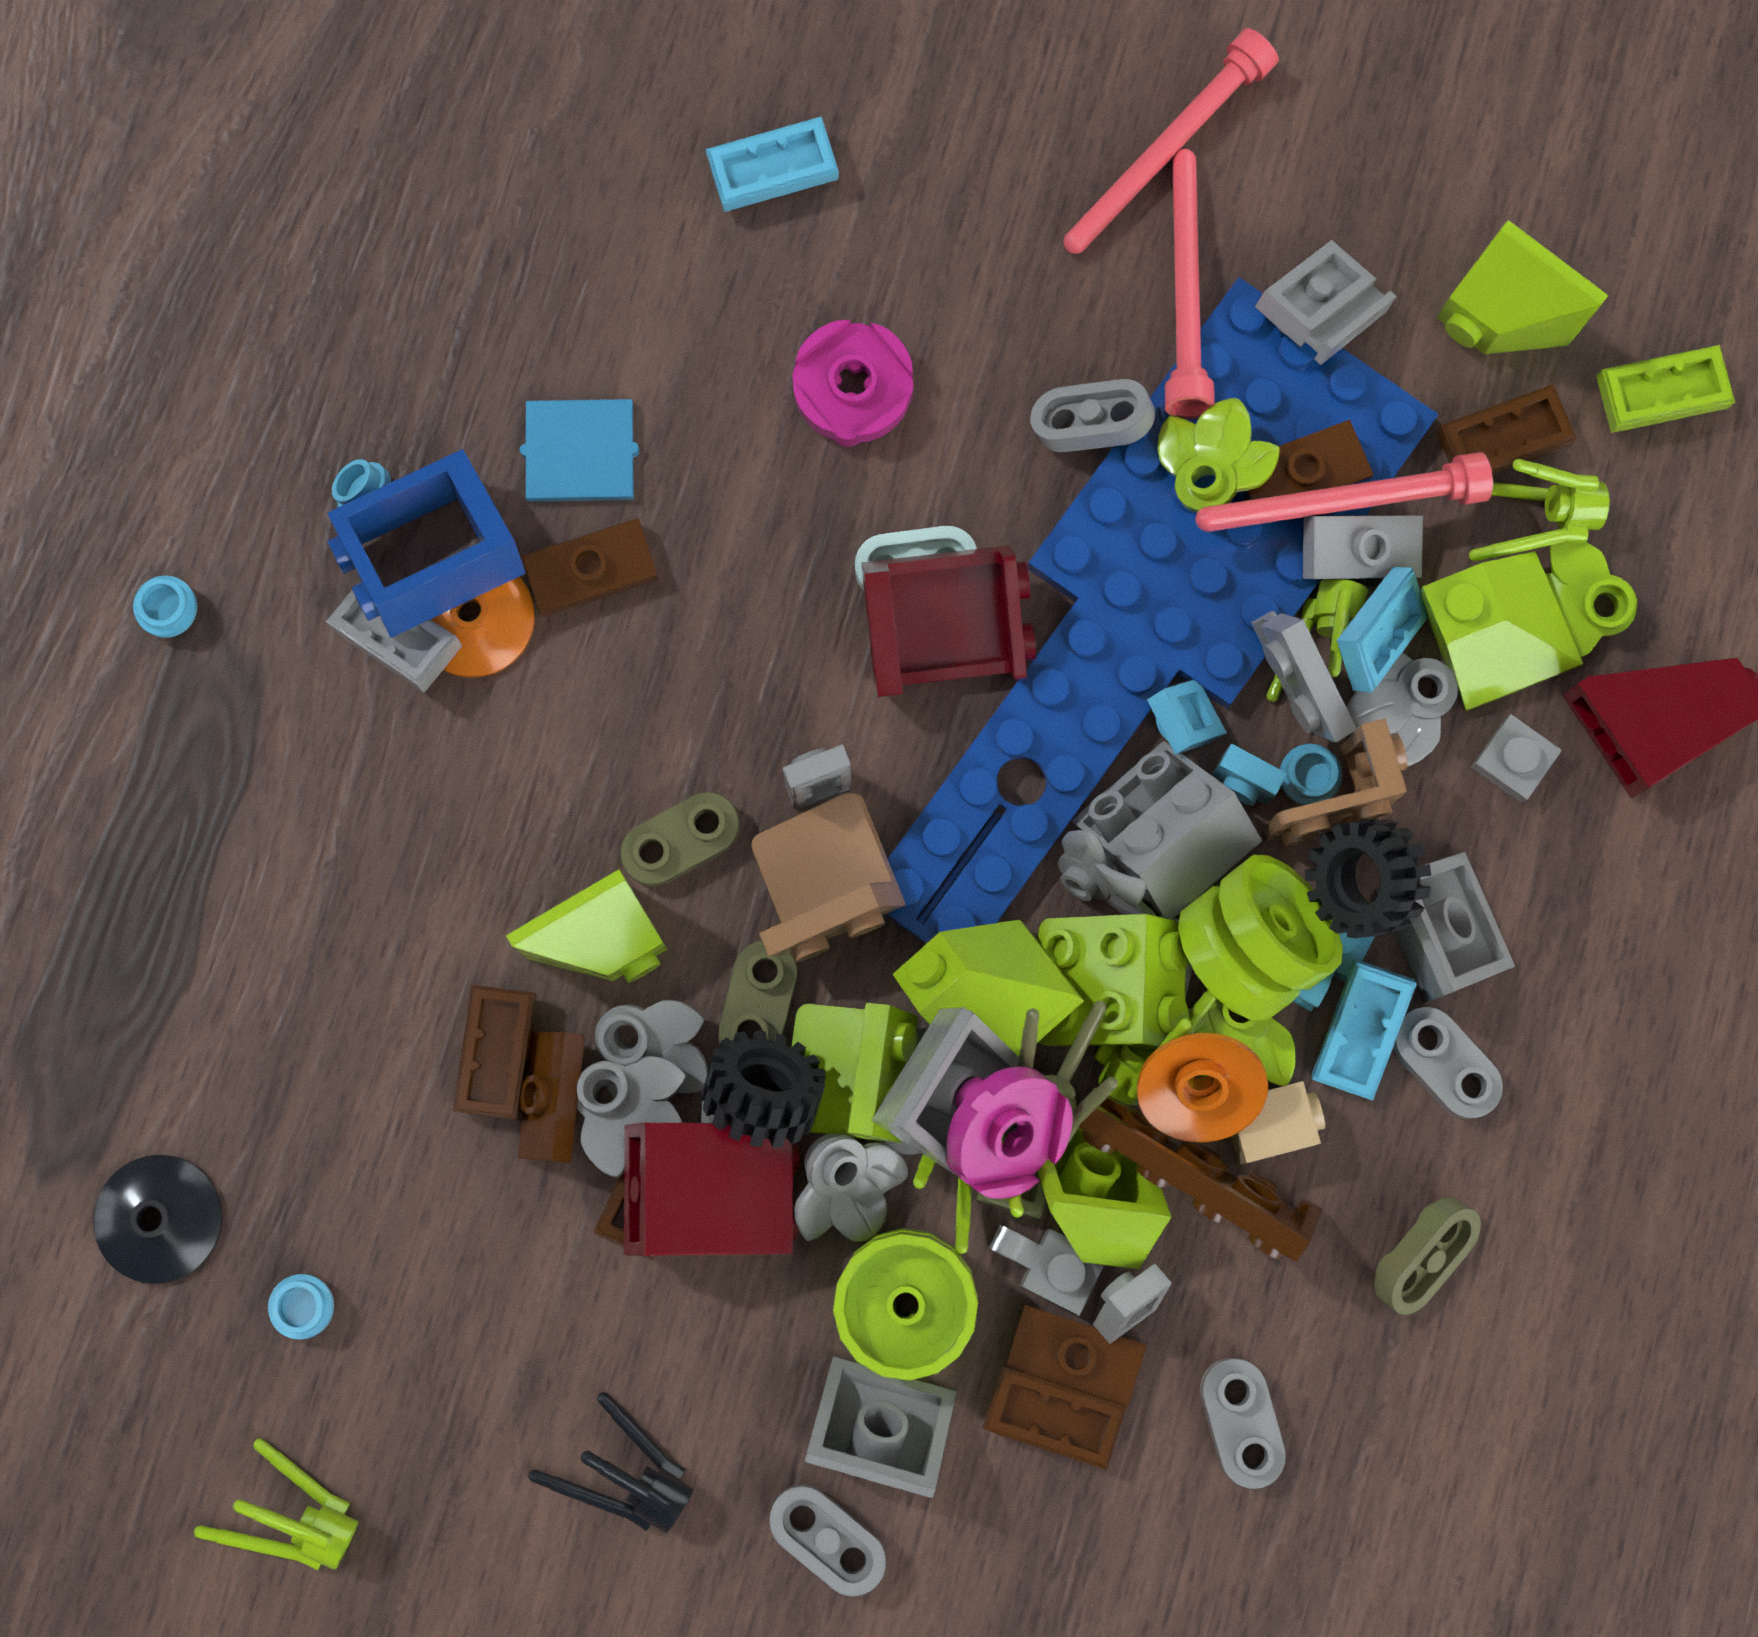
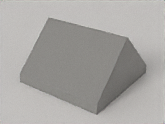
[1375,852,1515,1003]
[871,1008,1019,1174]
[804,1356,957,1498]

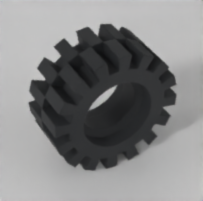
[1305,819,1432,938]
[701,1030,826,1148]

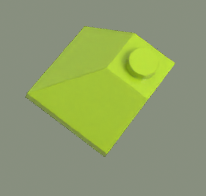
[1436,220,1609,354]
[1421,551,1583,712]
[506,869,668,983]
[893,920,1084,1057]
[1037,1127,1171,1269]

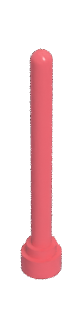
[1063,28,1279,254]
[1165,149,1215,419]
[1195,452,1493,532]

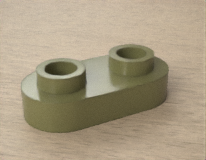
[621,792,740,887]
[718,941,797,1042]
[1374,1197,1481,1315]

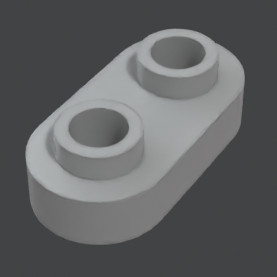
[1030,379,1155,452]
[1393,1007,1503,1119]
[1200,1358,1286,1489]
[770,1484,886,1596]

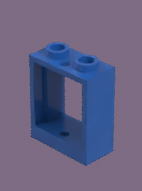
[327,449,525,638]

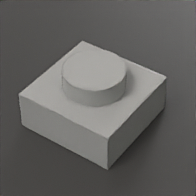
[1470,714,1562,803]
[1093,1264,1172,1344]

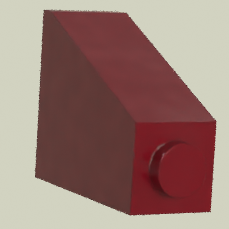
[1562,657,1758,798]

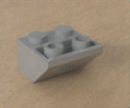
[1071,741,1262,920]

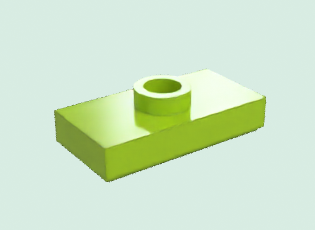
[1596,345,1735,433]

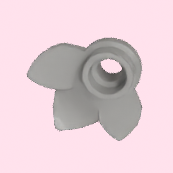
[1346,653,1458,767]
[1058,830,1156,916]
[595,1000,708,1099]
[577,1056,686,1178]
[794,1134,908,1242]

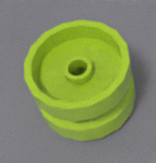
[1178,855,1343,1021]
[833,1228,978,1381]

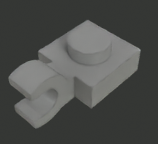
[988,1225,1104,1316]

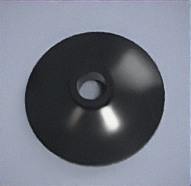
[93,1155,223,1284]

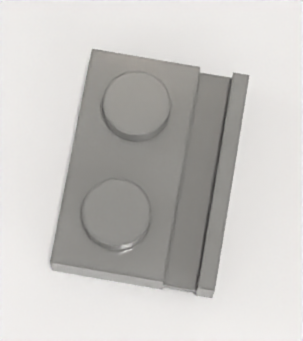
[1255,240,1397,365]
[1251,611,1356,742]

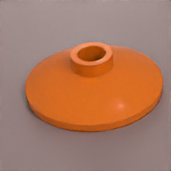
[431,577,535,678]
[1137,1033,1268,1143]

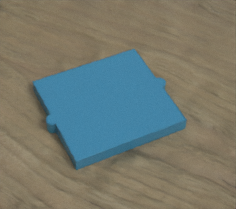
[520,399,640,502]

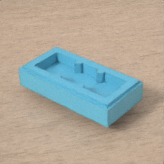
[706,117,839,212]
[1337,567,1428,692]
[1311,958,1417,1101]

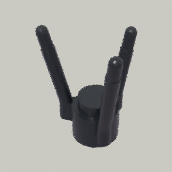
[528,1392,694,1534]

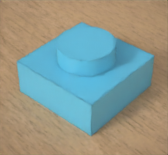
[1147,680,1227,755]
[1212,744,1287,806]

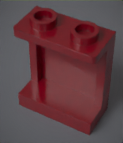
[861,545,1036,697]
[624,1122,800,1256]

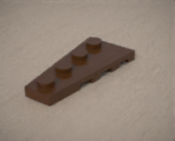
[1078,1087,1322,1263]

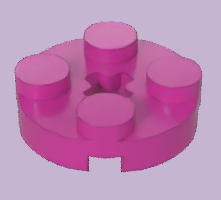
[792,320,913,447]
[946,1067,1072,1199]

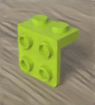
[1038,914,1189,1050]
[791,1003,918,1143]

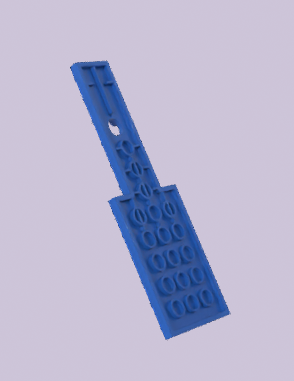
[885,277,1439,945]

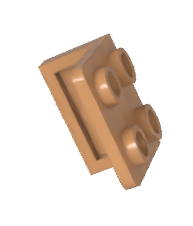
[1263,718,1407,847]
[751,793,906,962]

